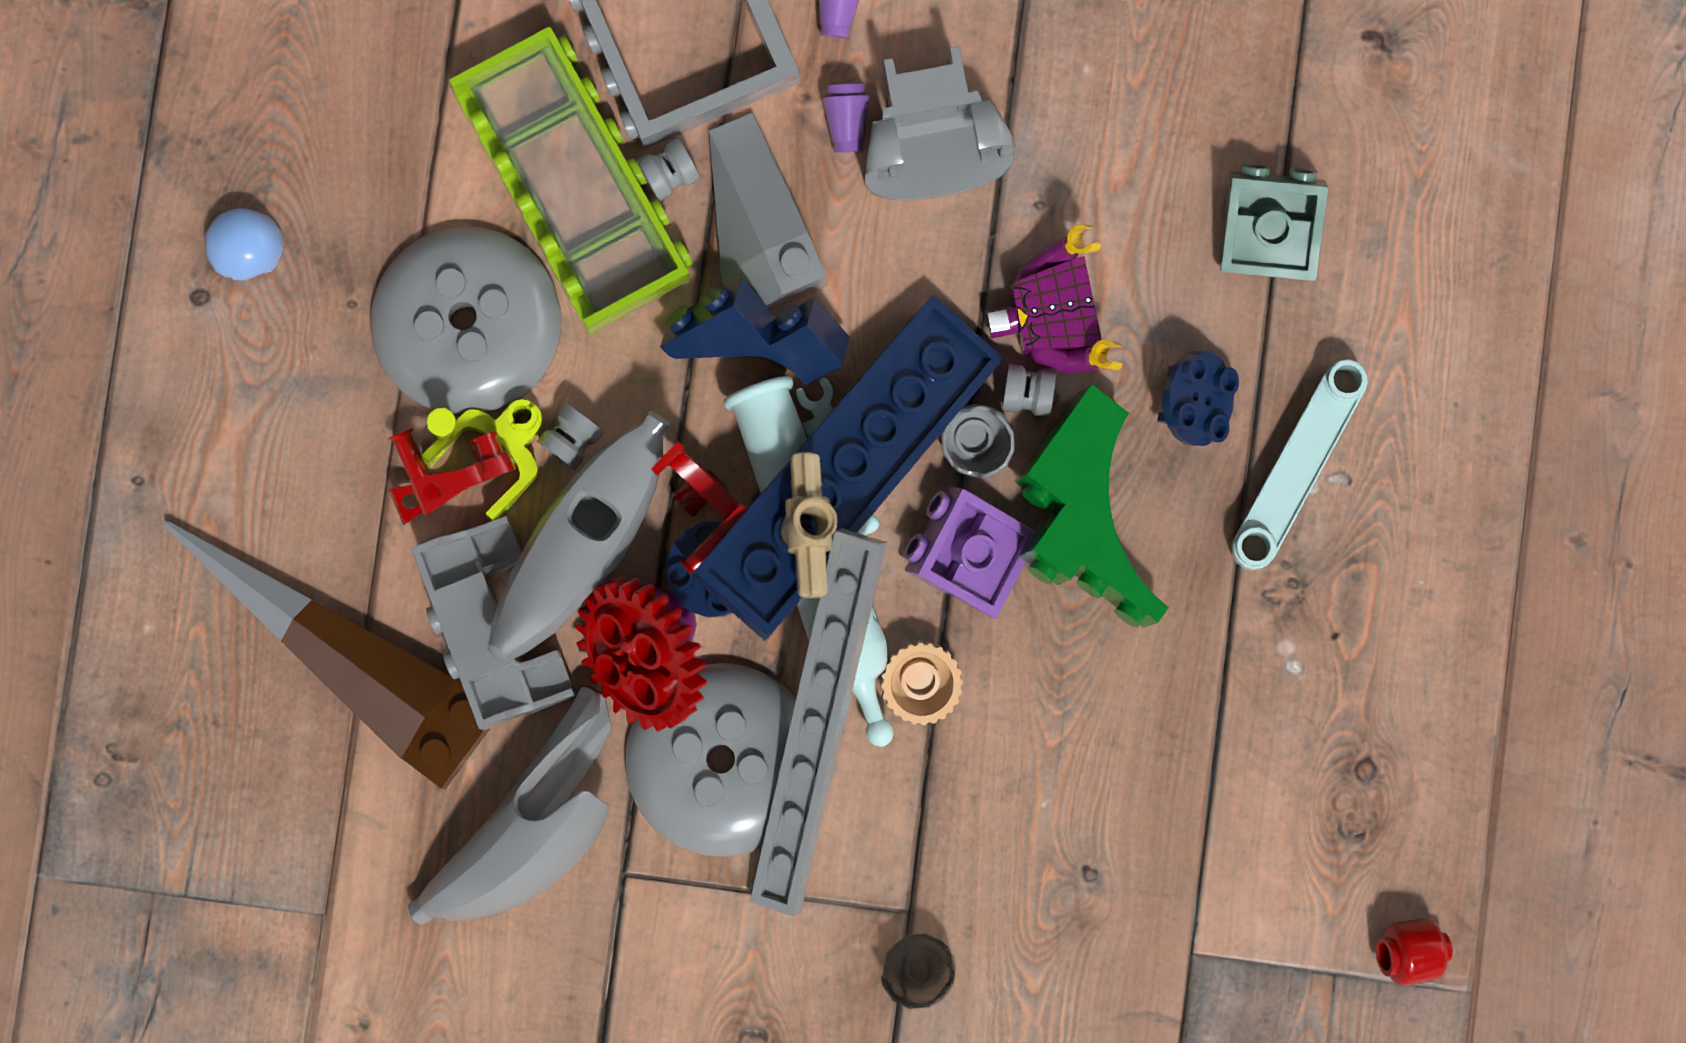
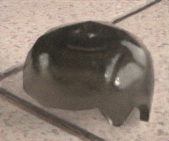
[881,933,957,1009]

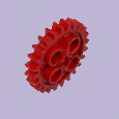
[575,577,707,732]

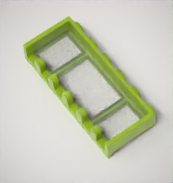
[449,26,693,337]

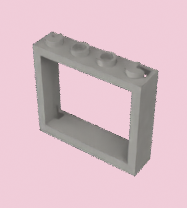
[569,0,800,149]

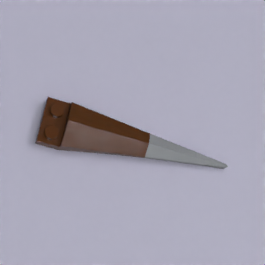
[164,522,491,790]

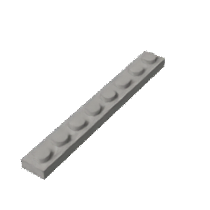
[750,529,887,917]

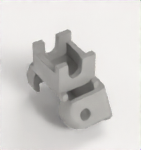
[865,46,1016,201]

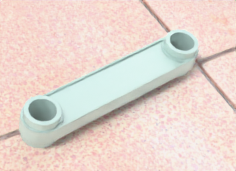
[1231,359,1368,570]

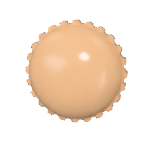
[880,641,963,725]

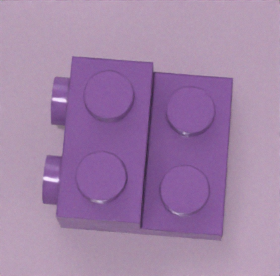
[904,486,1036,619]

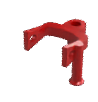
[387,428,516,525]
[651,441,747,574]

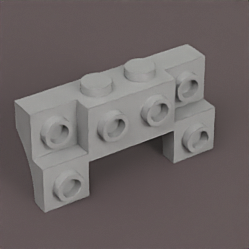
[411,516,576,730]

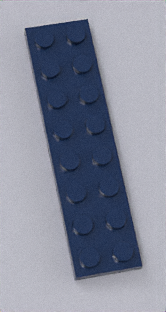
[690,295,1004,641]

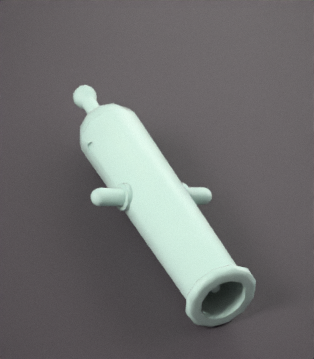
[724,376,894,747]

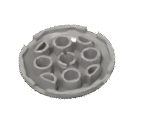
[371,227,562,416]
[625,663,796,856]

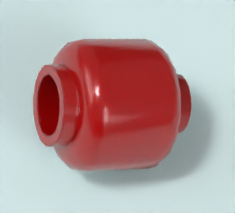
[1375,918,1453,986]

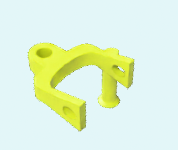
[421,399,543,522]

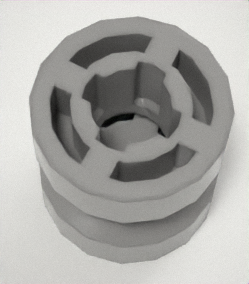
[636,137,701,202]
[1002,364,1056,418]
[537,404,604,470]

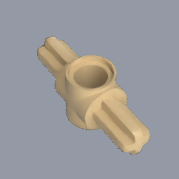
[781,452,837,599]

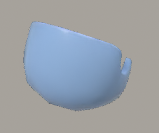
[205,208,284,281]

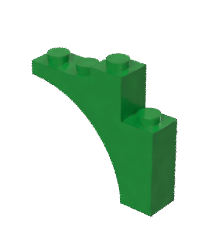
[1014,384,1169,628]

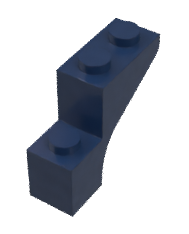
[660,278,850,385]

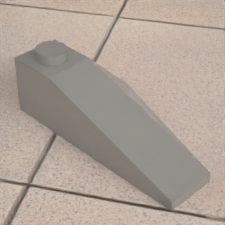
[709,112,827,310]

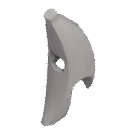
[487,411,670,662]
[408,685,611,925]

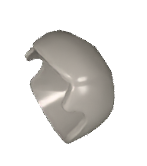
[941,404,1015,479]

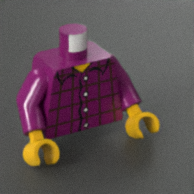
[986,224,1123,374]

